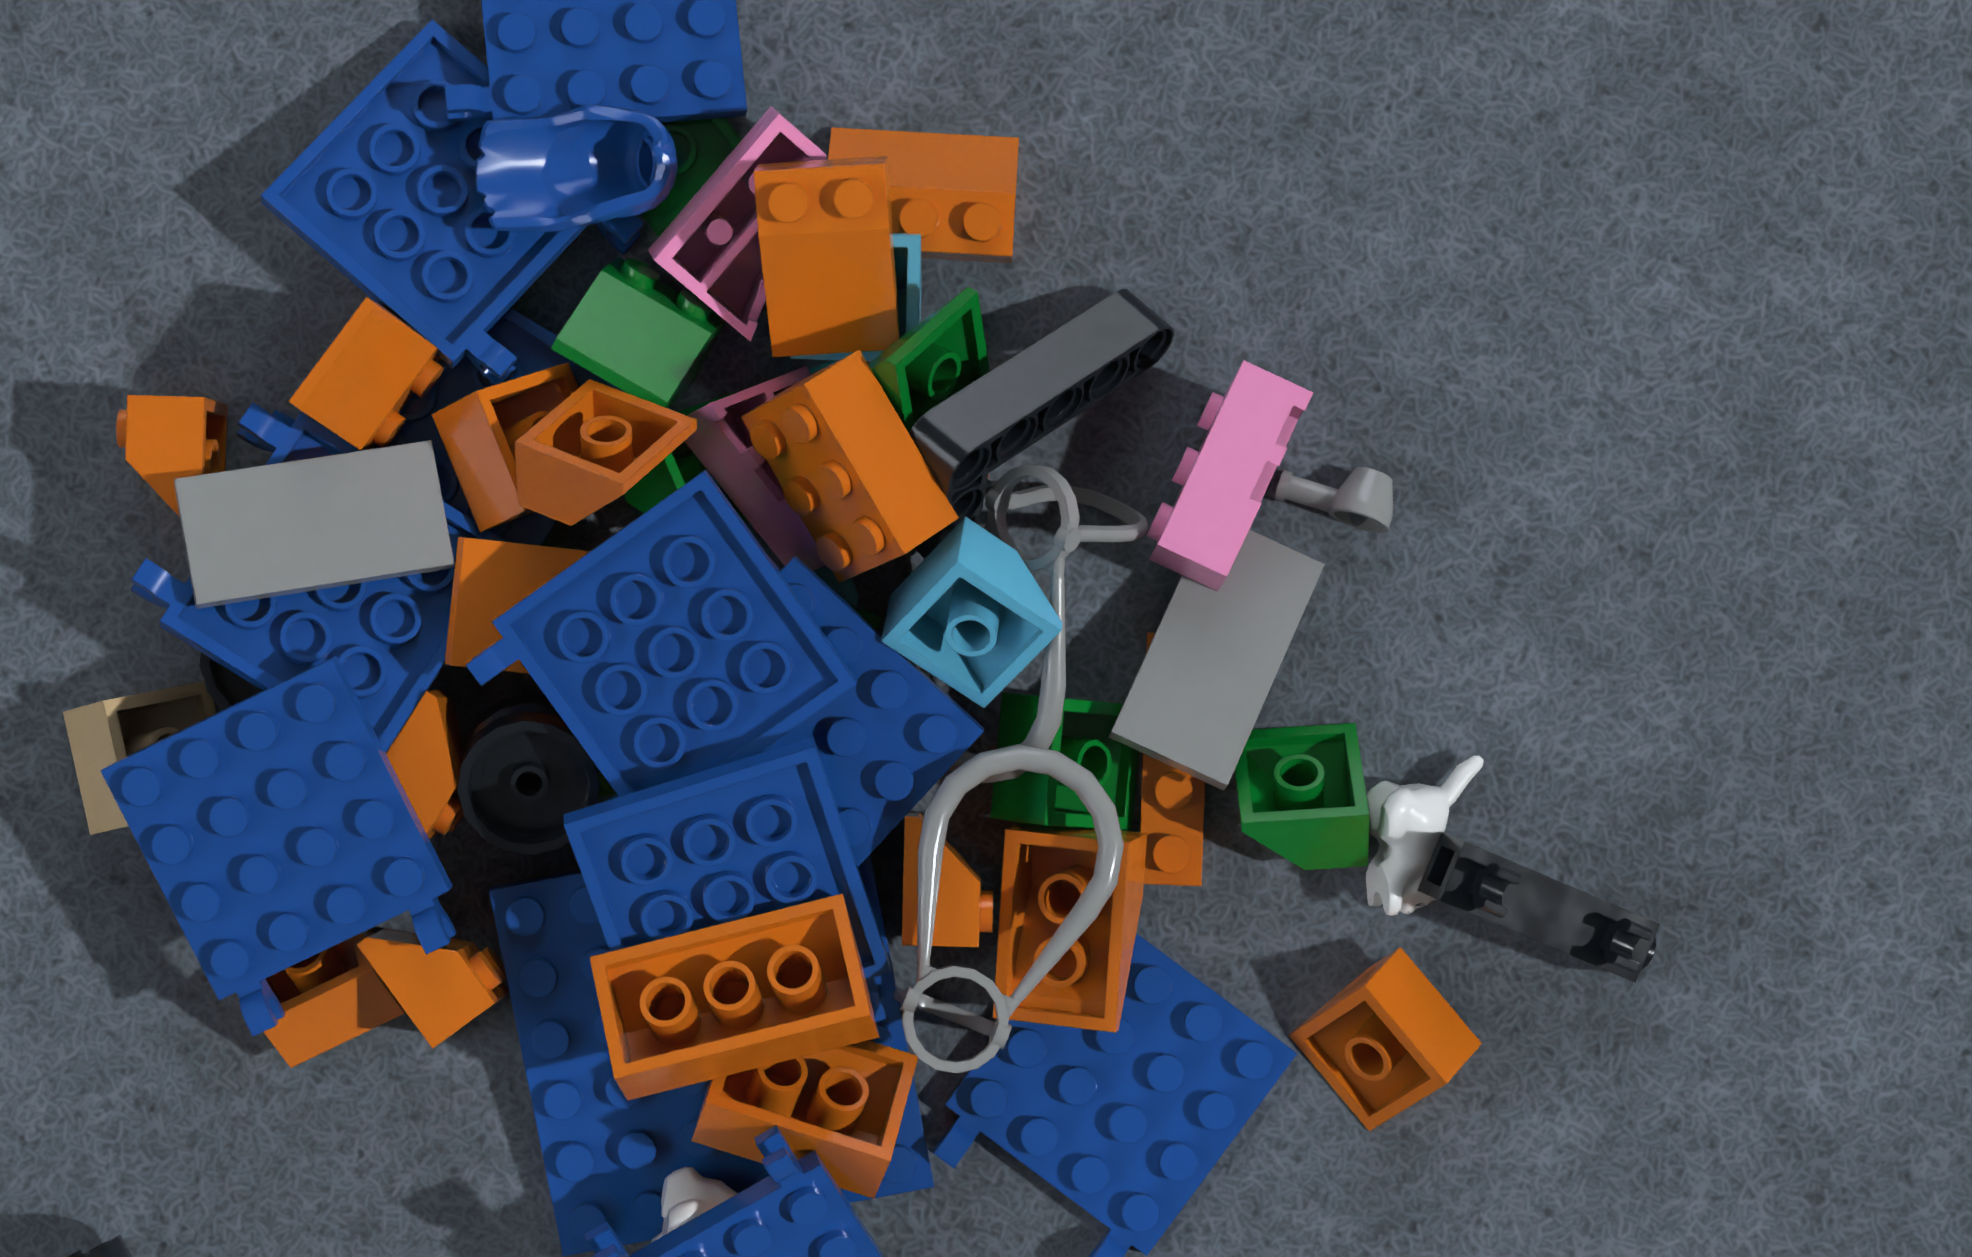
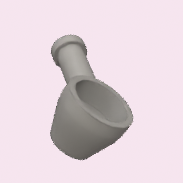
[1275,467,1394,533]

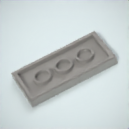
[174,440,455,609]
[1108,529,1325,791]

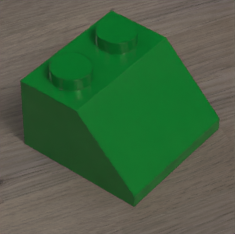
[551,257,726,408]
[990,692,1139,830]

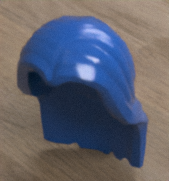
[475,104,678,232]

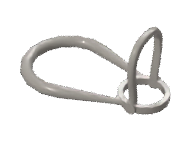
[911,464,1149,783]
[893,744,1124,1073]

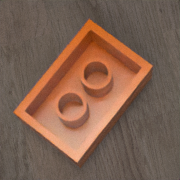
[741,350,959,583]

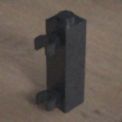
[1417,832,1660,983]

